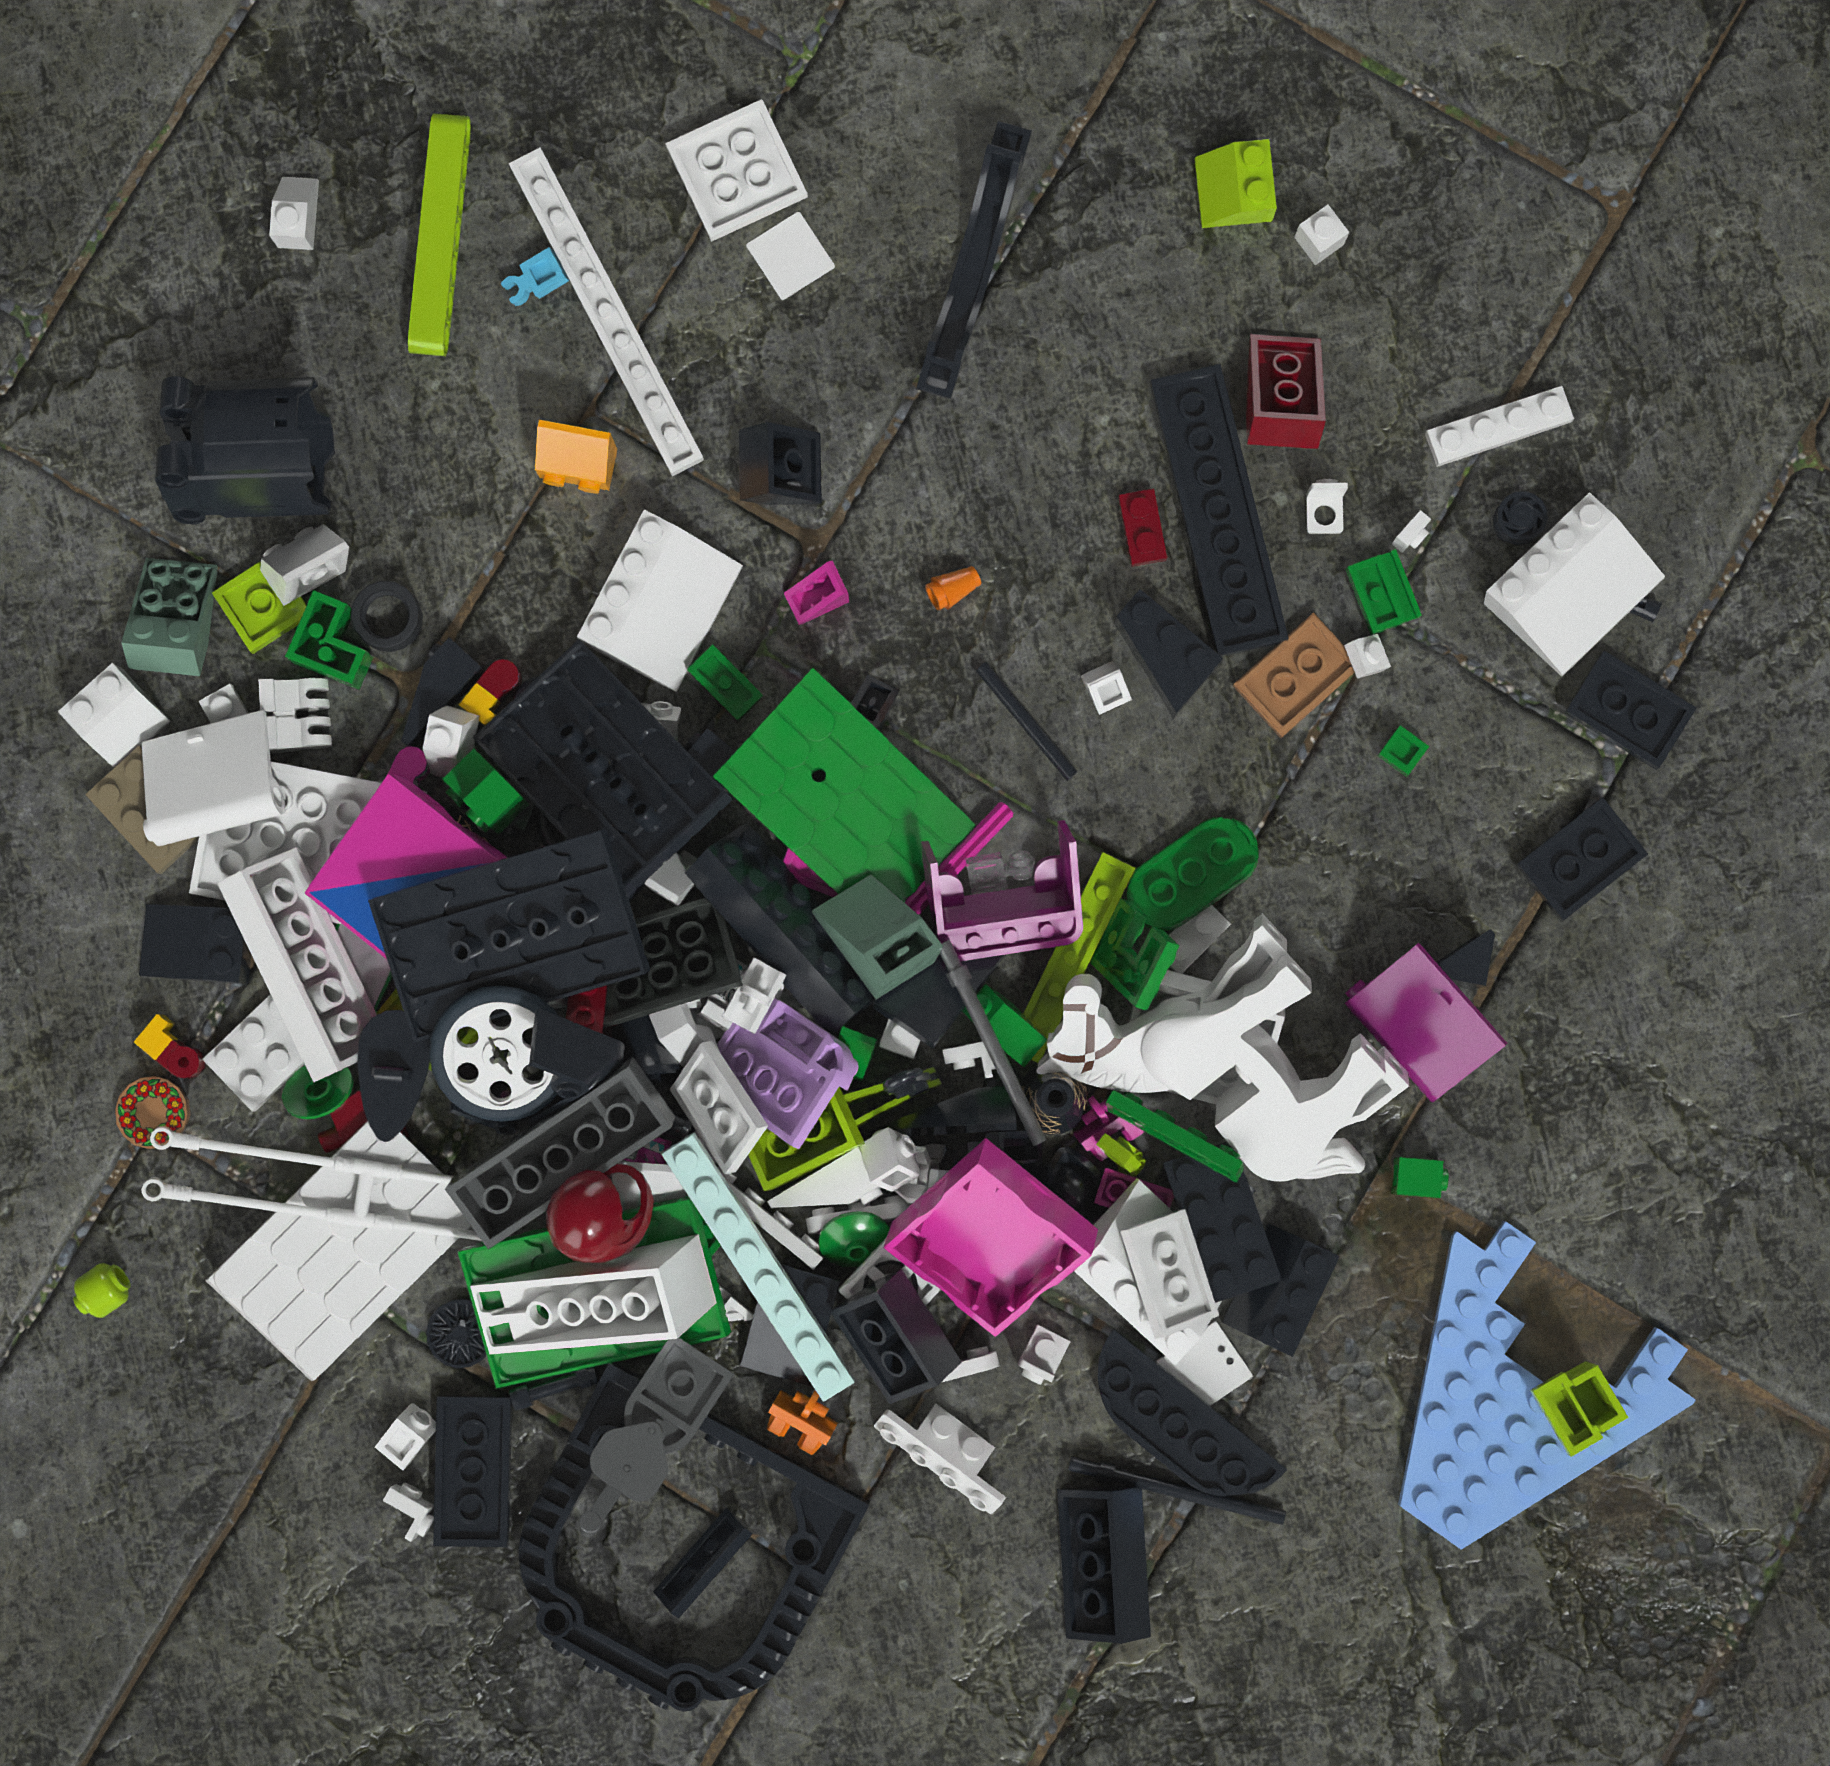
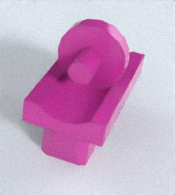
[1073,1096,1144,1161]

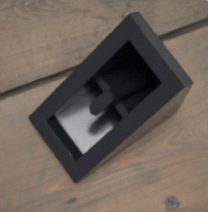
[851,675,900,732]

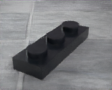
[653,1508,753,1618]

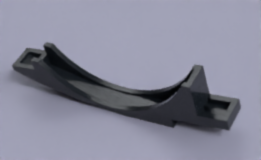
[916,121,1032,399]

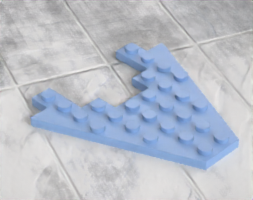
[1398,1221,1696,1549]

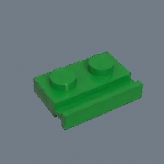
[1345,549,1422,635]

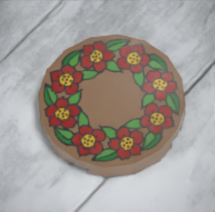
[115,1076,191,1149]

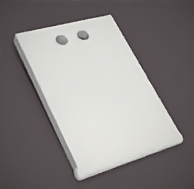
[1156,1321,1253,1405]

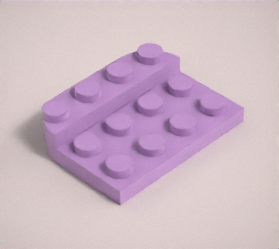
[717,998,858,1149]

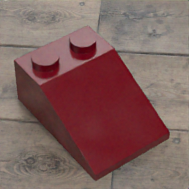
[1246,334,1326,449]

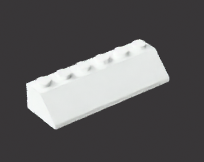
[217,848,377,1082]

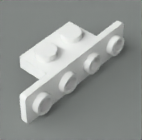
[874,1404,1006,1514]

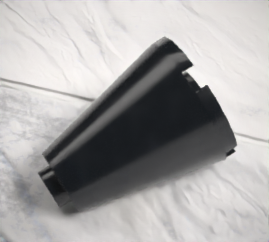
[612,1015,682,1088]

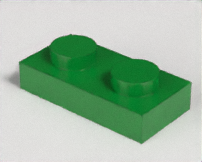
[687,644,764,722]

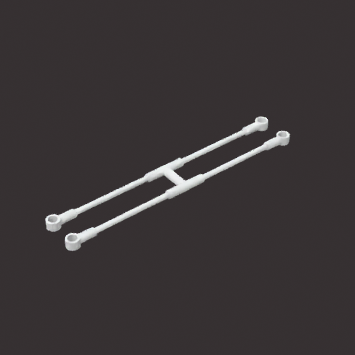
[142,1126,509,1241]

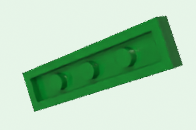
[1106,1090,1244,1183]

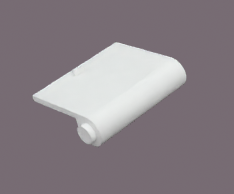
[142,710,285,846]

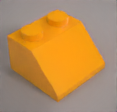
[535,420,618,494]

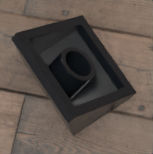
[1436,929,1495,990]

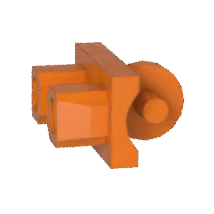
[767,1390,838,1455]

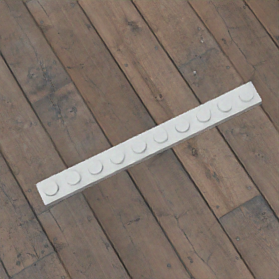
[509,148,704,476]

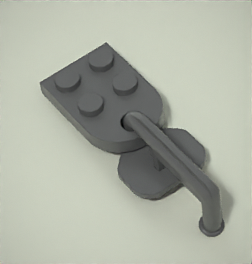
[579,1338,734,1537]

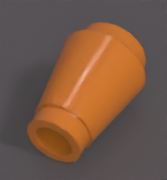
[925,566,981,610]

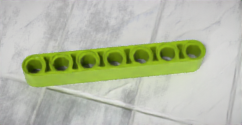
[408,113,471,356]

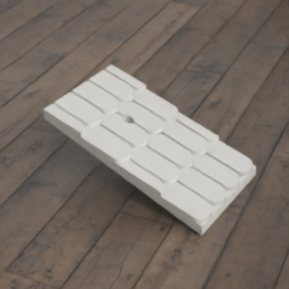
[205,1121,471,1381]

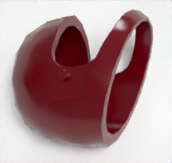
[546,1164,654,1263]

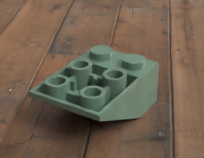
[121,558,218,676]
[812,875,943,999]

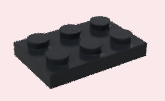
[1564,651,1697,770]
[1516,797,1648,922]

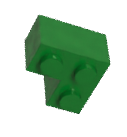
[285,590,374,690]
[443,748,530,835]

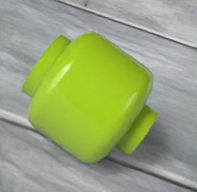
[73,1263,131,1318]

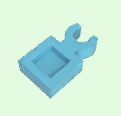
[501,247,569,306]

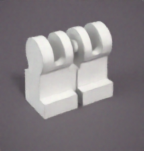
[258,678,332,754]

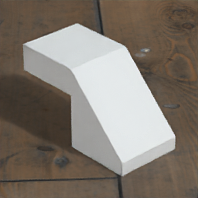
[649,1003,720,1068]

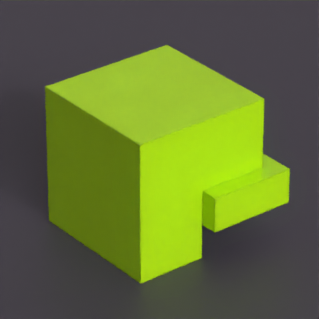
[1530,1361,1629,1457]

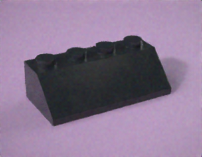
[1057,1486,1151,1644]

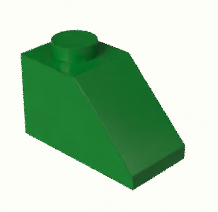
[962,984,1047,1067]
[838,1026,878,1086]

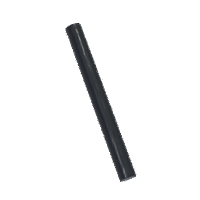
[976,662,1078,781]

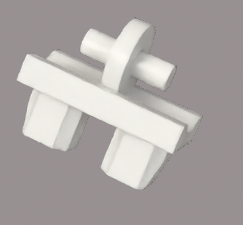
[722,958,786,1034]

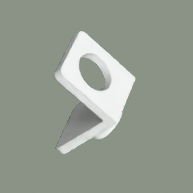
[1306,479,1348,534]

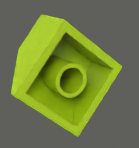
[1194,139,1277,228]

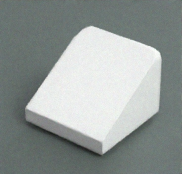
[1081,662,1132,715]

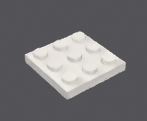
[665,99,808,242]

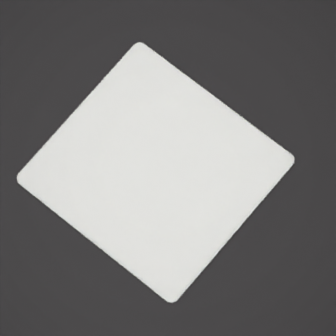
[746,212,835,300]

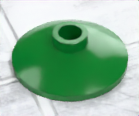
[282,1066,353,1119]
[818,1211,890,1267]

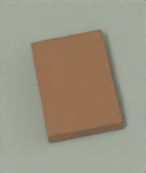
[1233,613,1355,738]

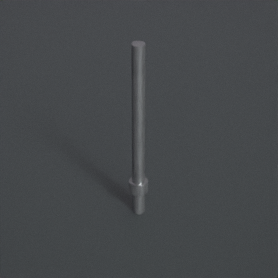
[940,940,1047,1146]

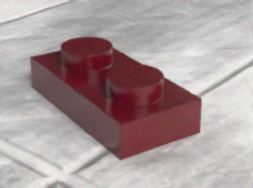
[1118,489,1167,567]

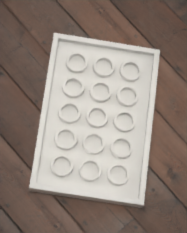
[189,761,427,924]

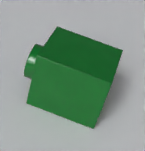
[1391,1157,1449,1198]

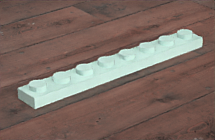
[661,1132,855,1402]

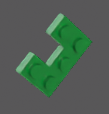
[1090,898,1180,1011]

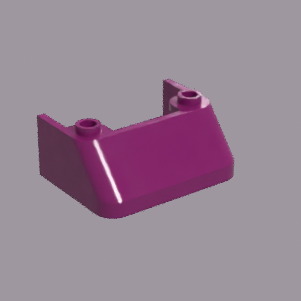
[921,820,1083,961]

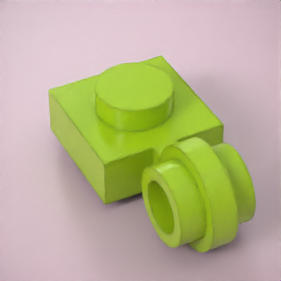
[1096,1133,1146,1177]

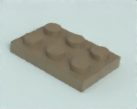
[85,746,199,874]

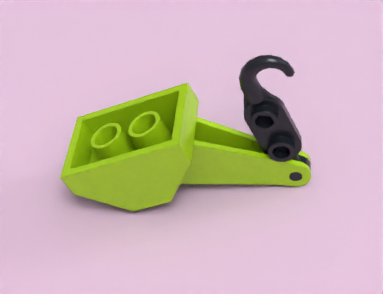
[748,1067,942,1191]

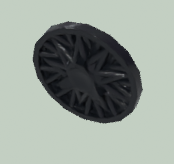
[426,1299,487,1368]

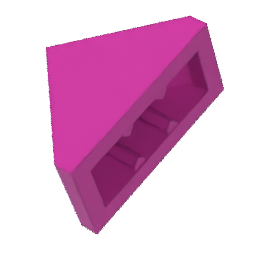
[784,560,849,625]

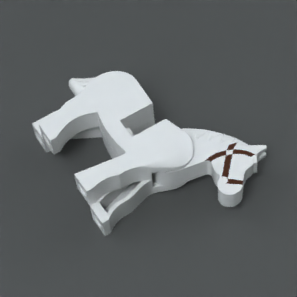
[1036,913,1409,1181]

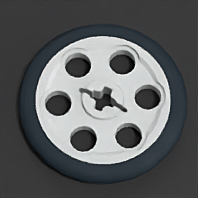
[429,985,559,1122]

